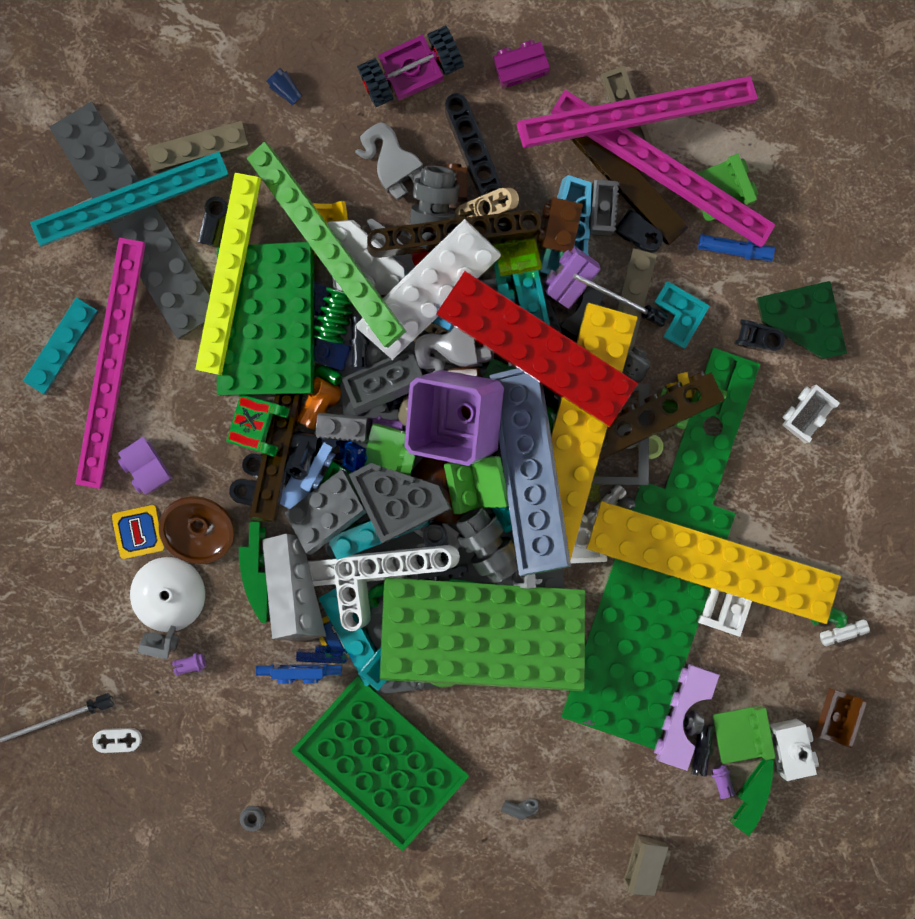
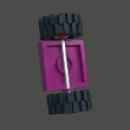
[357,25,464,108]

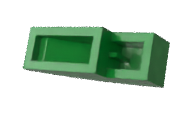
[729,758,774,837]

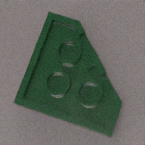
[756,281,847,360]

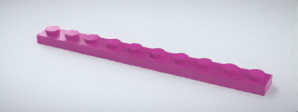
[517,76,758,148]
[551,90,775,247]
[75,238,146,489]

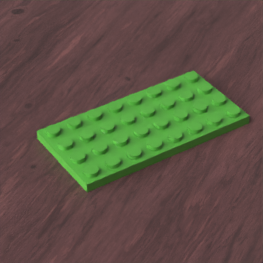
[380,578,585,691]

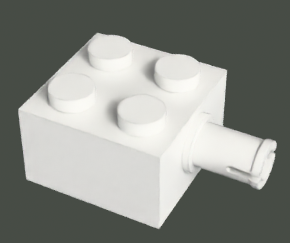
[769,719,819,781]

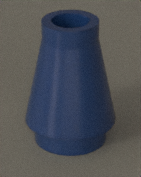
[266,68,303,106]

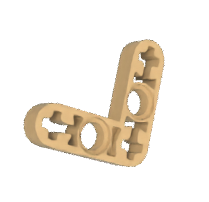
[455,188,519,275]

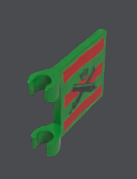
[226,395,290,457]

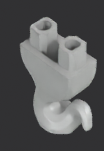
[355,122,423,201]
[415,327,494,372]

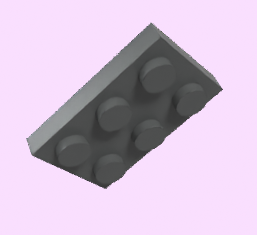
[342,348,423,415]
[285,469,367,555]

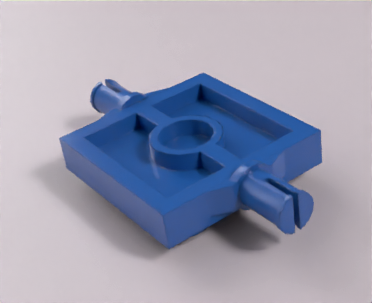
[256,664,342,684]

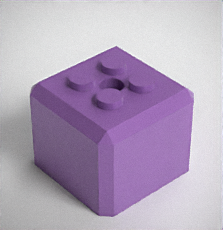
[404,370,504,466]

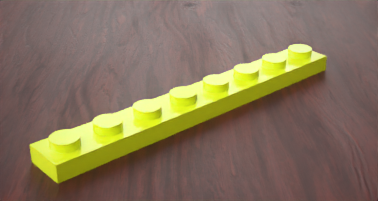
[195,173,262,375]

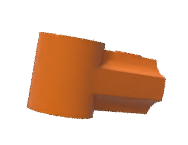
[297,377,341,430]

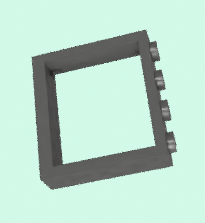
[554,384,650,485]

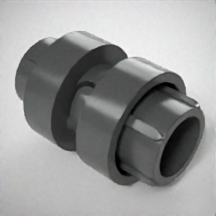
[409,166,459,240]
[456,507,518,582]

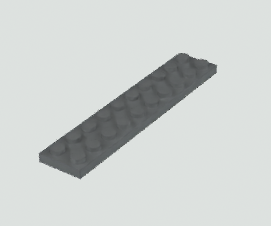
[49,101,210,339]

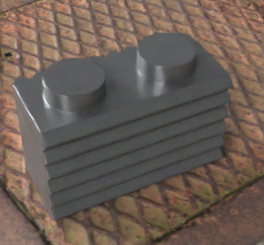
[589,180,619,236]
[316,413,373,443]

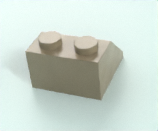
[623,834,671,896]

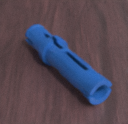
[698,234,775,262]

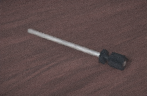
[573,274,668,327]
[0,693,114,742]

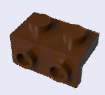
[537,197,583,253]
[814,688,867,748]

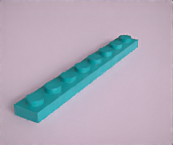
[30,151,229,248]

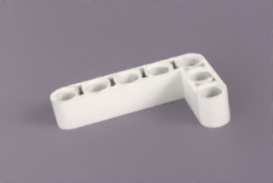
[334,545,460,631]

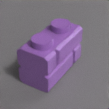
[544,247,601,309]

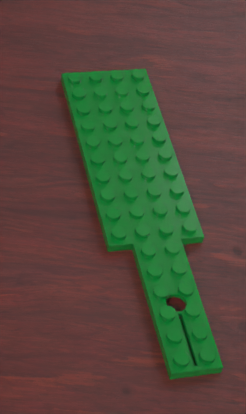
[561,348,760,750]

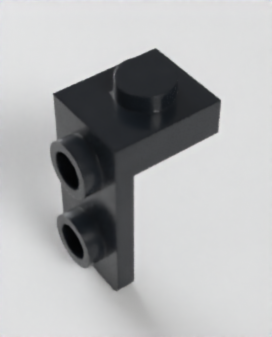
[413,546,468,581]

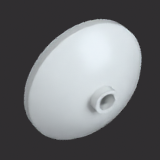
[130,557,206,632]

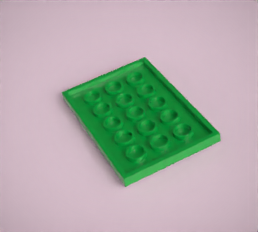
[217,242,314,396]
[291,675,470,852]

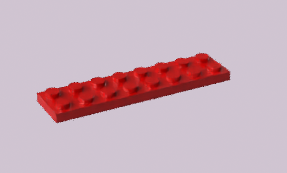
[436,271,638,427]

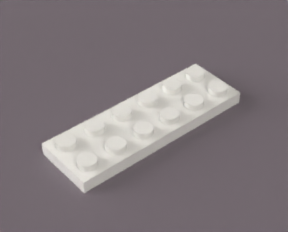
[356,219,501,360]

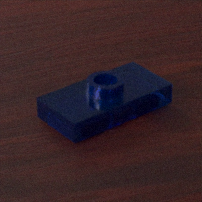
[314,337,351,371]
[296,645,348,664]

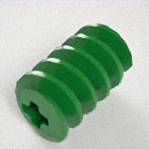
[314,287,353,343]

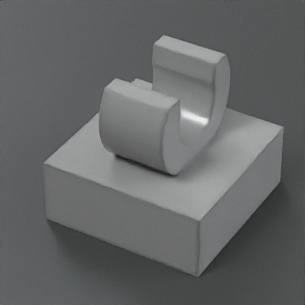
[513,569,542,588]

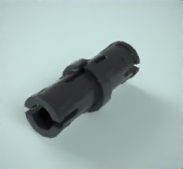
[349,316,369,367]
[691,724,715,777]

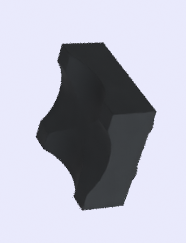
[560,286,606,339]

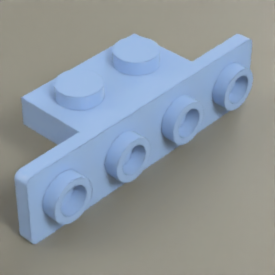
[280,431,339,509]

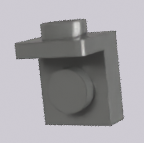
[138,625,179,659]

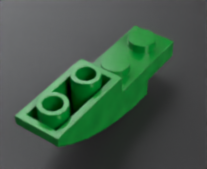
[239,522,270,623]

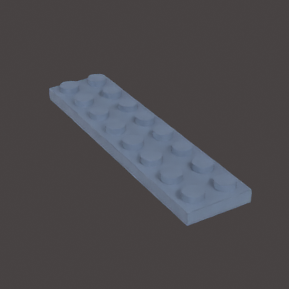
[490,368,571,576]

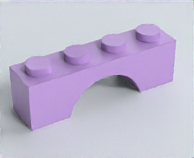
[654,663,719,771]

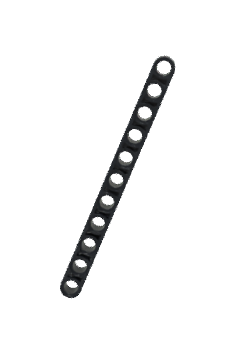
[445,93,562,334]

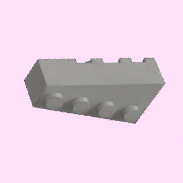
[263,534,326,642]

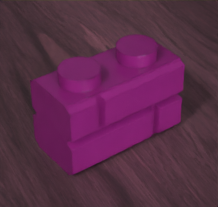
[493,40,550,89]

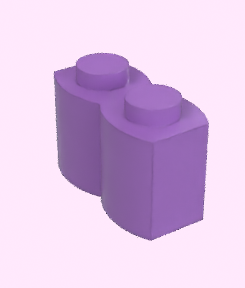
[118,437,173,495]

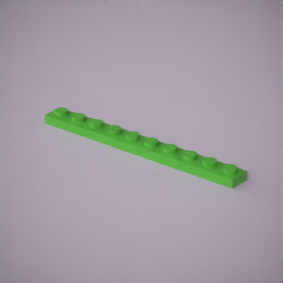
[247,142,407,348]

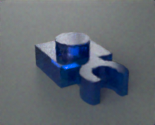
[334,441,367,472]

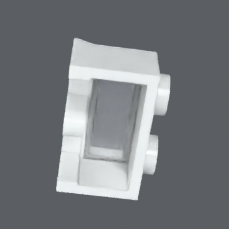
[782,385,840,443]

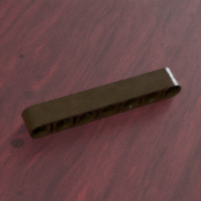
[570,136,688,245]
[367,210,542,258]

